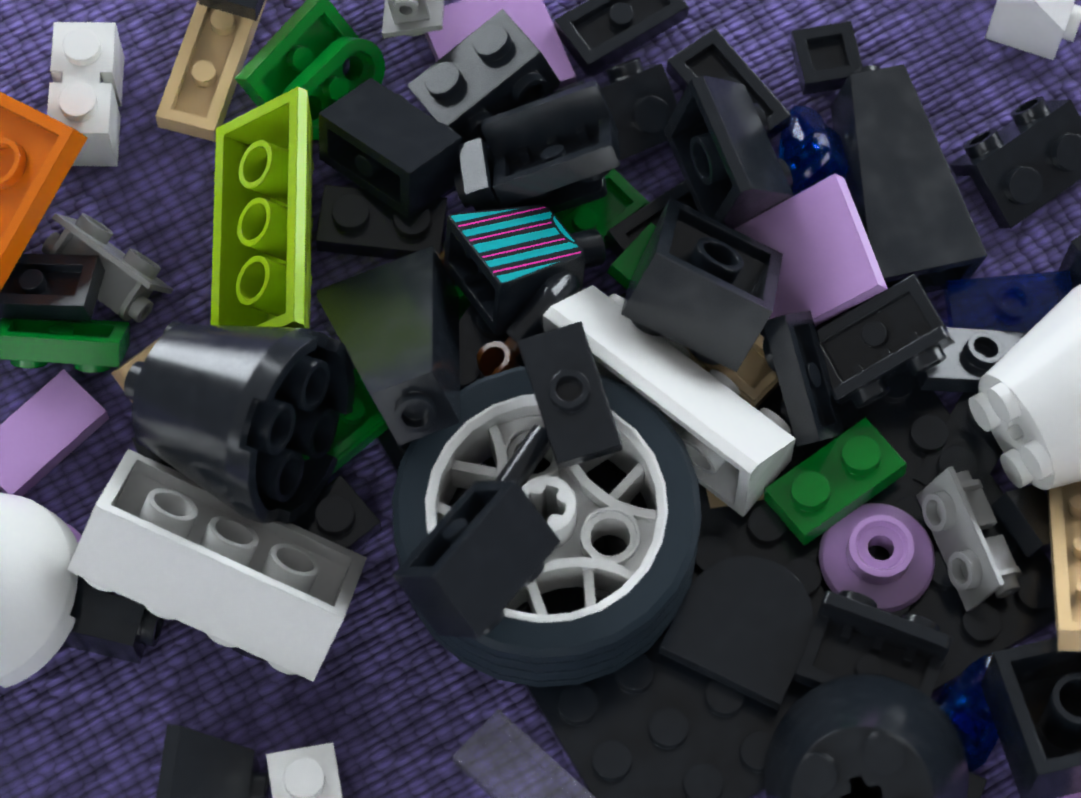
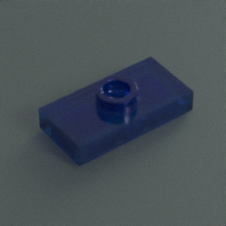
[943,271,1073,333]

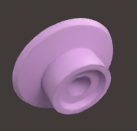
[819,503,935,613]

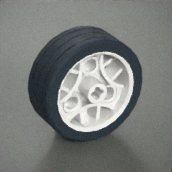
[392,366,702,687]

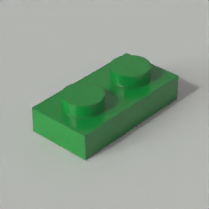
[234,0,359,106]
[0,318,130,373]
[764,417,907,546]

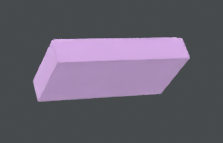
[0,369,109,496]

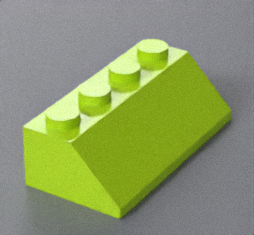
[210,87,314,329]

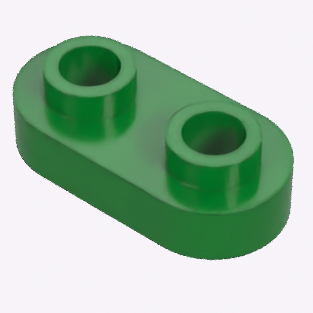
[283,36,385,140]

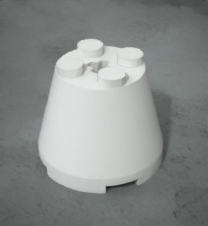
[968,284,1081,490]
[0,493,78,688]

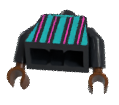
[436,205,606,377]

